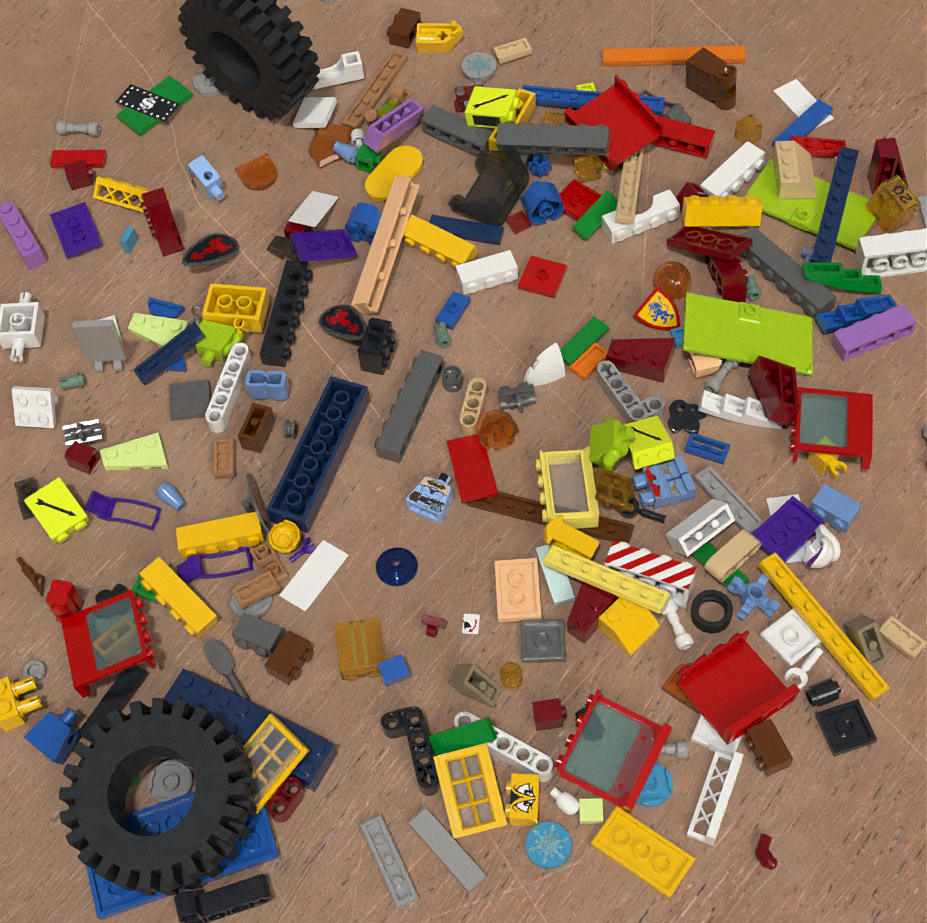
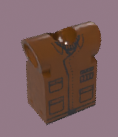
[686,47,737,110]

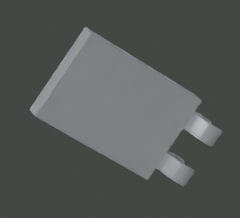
[72,319,127,372]

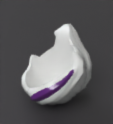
[802,524,841,568]

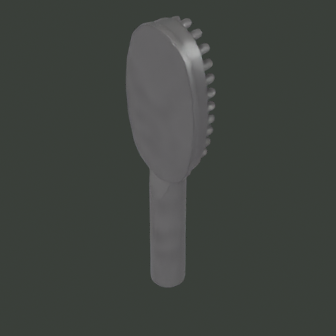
[204,639,249,700]

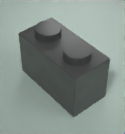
[232,613,285,658]

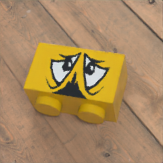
[505,773,540,826]

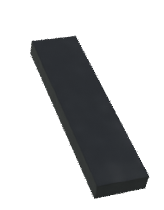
[79,665,149,743]

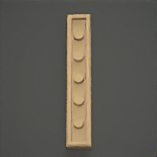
[615,148,644,225]

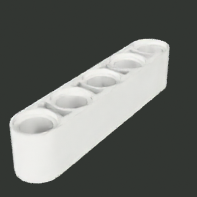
[205,343,252,433]
[454,712,553,782]

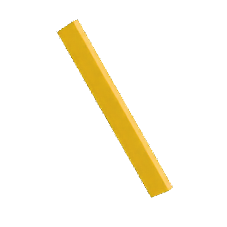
[757,552,890,702]

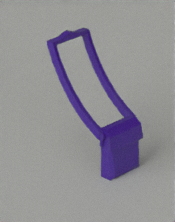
[85,490,162,530]
[177,547,253,584]

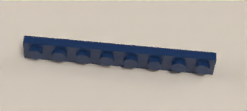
[811,146,859,262]

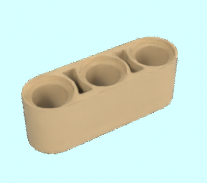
[460,378,487,436]
[704,529,762,582]

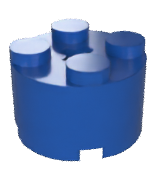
[520,181,564,225]
[345,203,383,245]

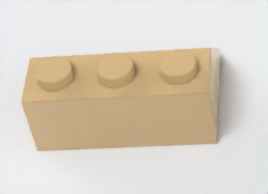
[773,141,817,199]

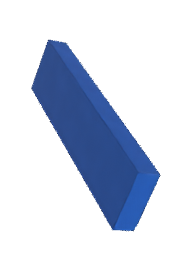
[772,99,833,147]

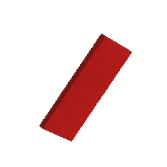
[447,433,498,503]

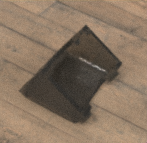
[448,150,529,226]

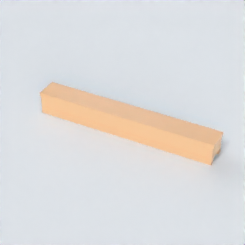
[351,175,420,315]

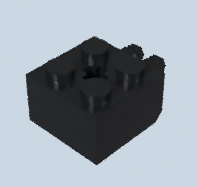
[357,318,397,375]

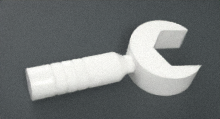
[784,647,823,691]

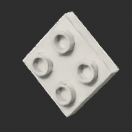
[12,386,58,428]

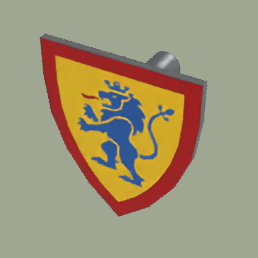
[632,286,680,330]

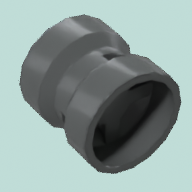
[442,365,463,393]

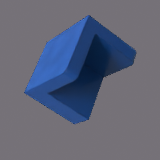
[378,654,410,687]

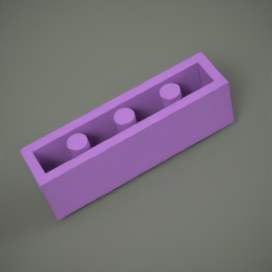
[363,98,425,153]
[0,200,46,270]
[831,304,917,362]

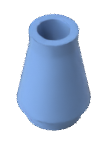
[333,141,359,164]
[156,482,186,512]

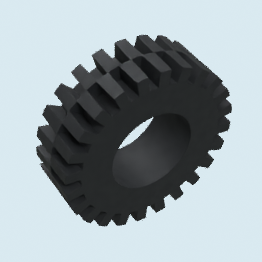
[178,0,320,120]
[59,698,258,896]

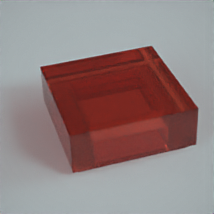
[506,210,531,234]

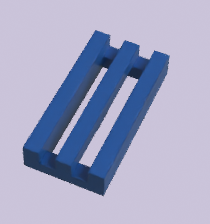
[684,432,730,465]

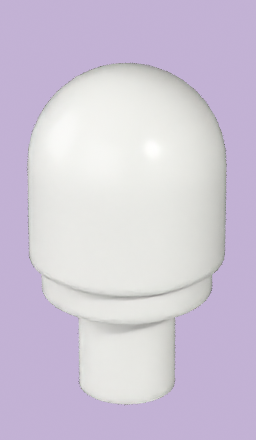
[351,128,365,150]
[550,787,580,815]

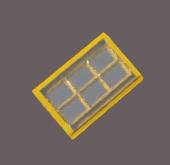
[243,714,309,814]
[433,743,507,839]

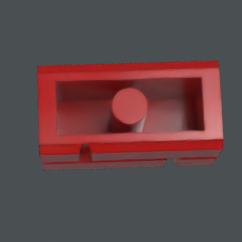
[45,579,84,623]

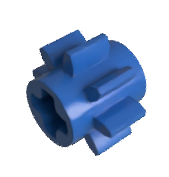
[528,154,552,177]

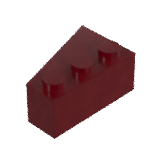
[140,187,184,257]
[705,255,748,303]
[606,338,676,383]
[567,582,619,644]

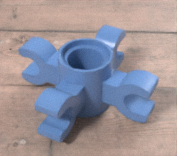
[726,573,780,620]

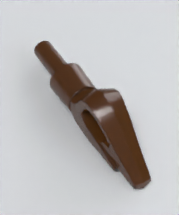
[16,557,44,597]

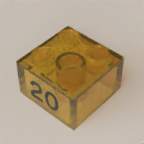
[865,175,922,233]

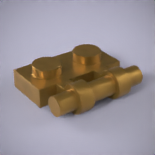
[594,467,635,512]

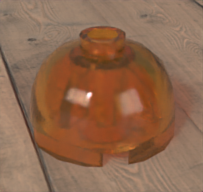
[652,261,692,301]
[476,410,519,451]

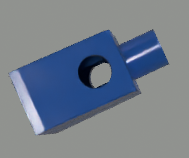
[24,707,80,765]

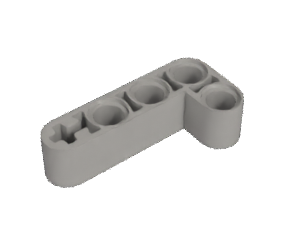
[597,361,664,424]

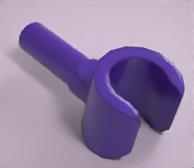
[289,537,315,563]

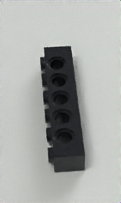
[260,260,313,367]

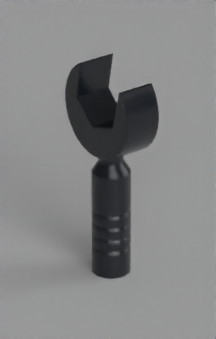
[618,498,667,524]

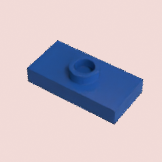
[435,291,471,330]

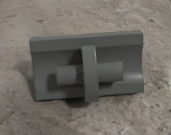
[497,381,536,411]
[63,419,103,446]

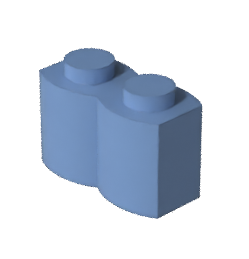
[245,370,290,400]

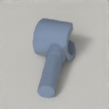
[801,246,814,263]

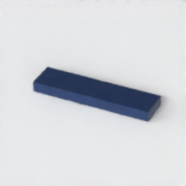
[429,215,504,245]
[134,321,206,385]

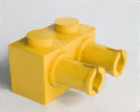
[0,675,43,732]

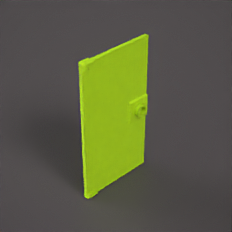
[744,159,884,251]
[682,292,813,376]

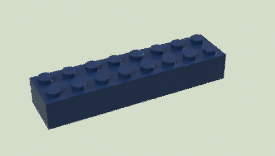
[266,376,370,533]
[164,668,338,792]

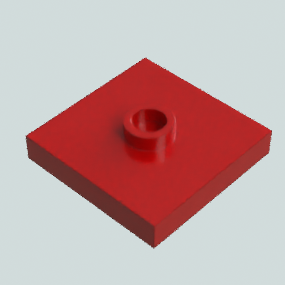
[518,256,567,298]

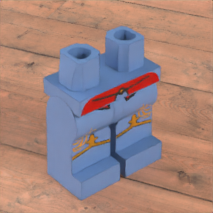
[632,455,696,509]

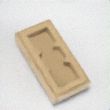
[493,37,532,64]
[879,615,927,661]

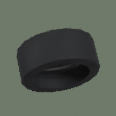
[690,589,733,634]

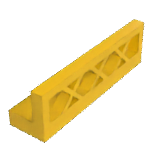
[93,176,170,214]

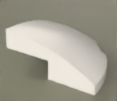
[524,343,565,386]

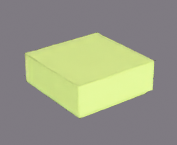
[579,798,603,824]

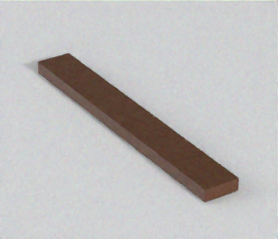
[467,491,634,544]

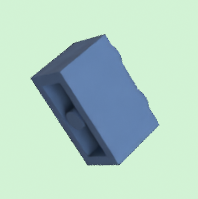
[810,484,862,533]

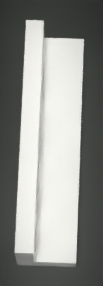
[687,751,744,846]

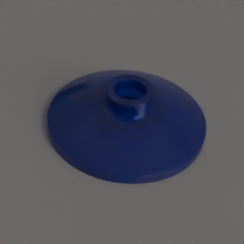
[376,547,418,586]

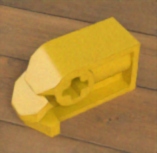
[416,21,463,53]
[543,516,600,560]

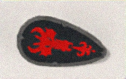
[182,233,239,266]
[319,304,367,340]
[242,473,271,533]

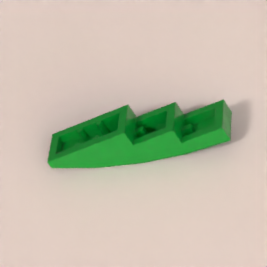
[802,262,883,293]

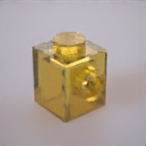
[734,114,762,145]
[574,155,603,183]

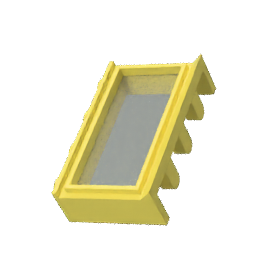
[536,446,599,529]

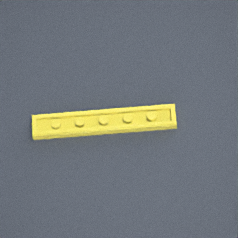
[543,545,670,614]

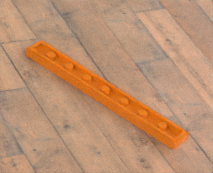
[603,45,746,66]

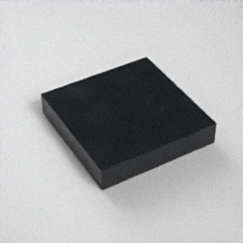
[815,699,877,757]

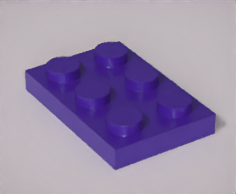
[50,202,102,259]
[290,229,356,262]
[752,496,825,563]

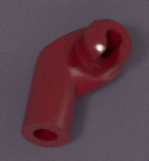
[755,834,777,870]

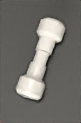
[661,599,694,650]

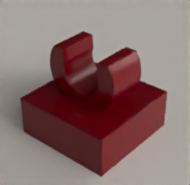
[421,614,447,638]

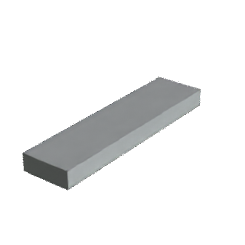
[693,465,764,534]
[409,808,487,893]
[360,815,419,909]

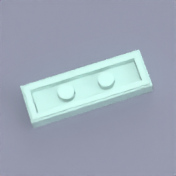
[536,545,575,606]

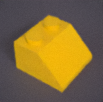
[598,597,660,656]

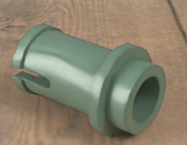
[746,275,762,300]
[434,322,451,348]
[59,372,86,390]

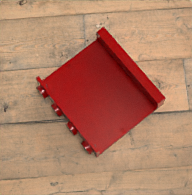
[564,75,664,171]
[676,630,800,745]

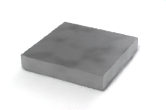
[169,379,210,421]
[520,619,566,663]

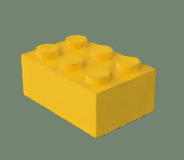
[202,284,270,333]

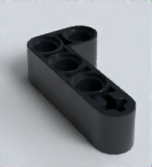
[381,706,439,796]
[174,875,273,923]

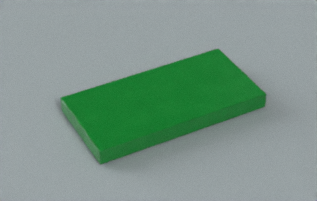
[117,75,194,137]

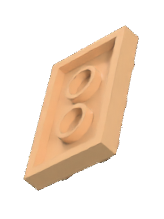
[495,558,542,623]

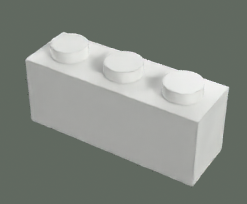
[456,250,518,295]
[665,499,735,557]

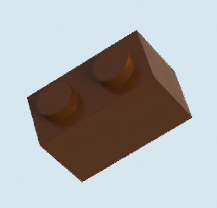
[387,8,421,49]
[238,403,275,453]
[264,630,313,685]
[743,719,793,777]

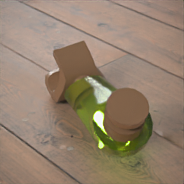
[365,83,414,127]

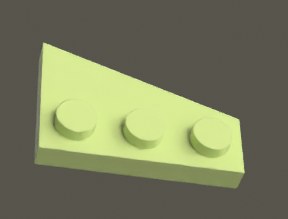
[128,313,189,348]
[100,433,169,470]

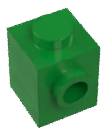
[355,143,383,173]

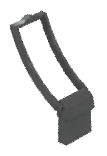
[638,89,692,123]

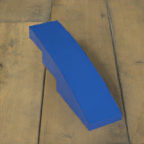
[815,294,897,333]

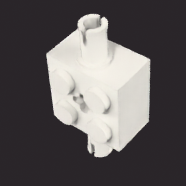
[0,292,45,362]

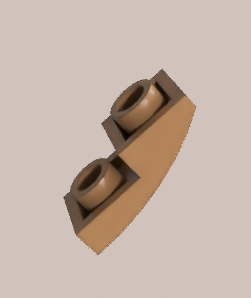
[249,541,289,584]

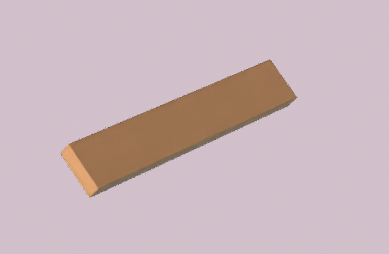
[341,50,408,130]

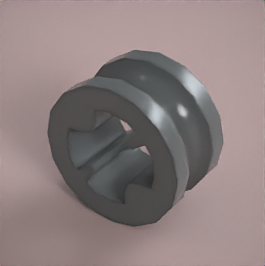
[284,420,298,438]

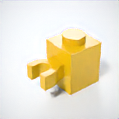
[807,437,848,479]

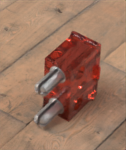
[454,79,483,113]

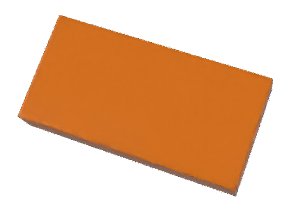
[569,342,608,381]

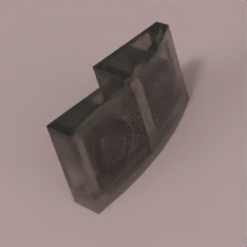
[266,236,300,261]
[14,477,38,520]

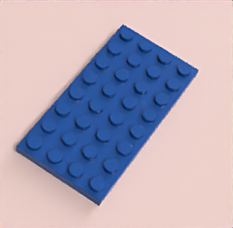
[86,772,280,920]

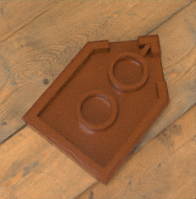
[308,123,353,169]

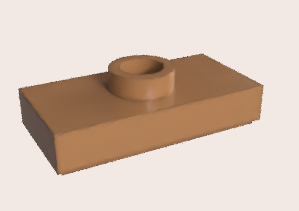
[213,438,235,478]
[231,570,280,609]

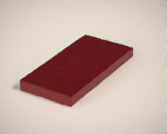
[666,226,753,261]

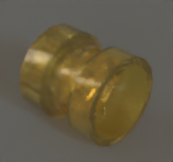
[500,662,523,691]

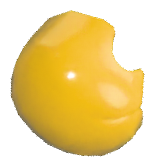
[268,520,300,553]

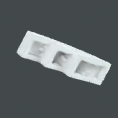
[698,390,783,429]

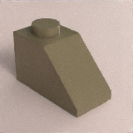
[844,614,889,668]
[447,664,502,707]

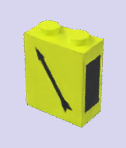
[465,86,520,128]
[625,416,675,470]
[24,477,89,544]

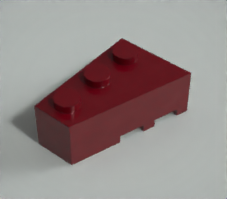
[867,138,909,195]
[748,355,799,426]

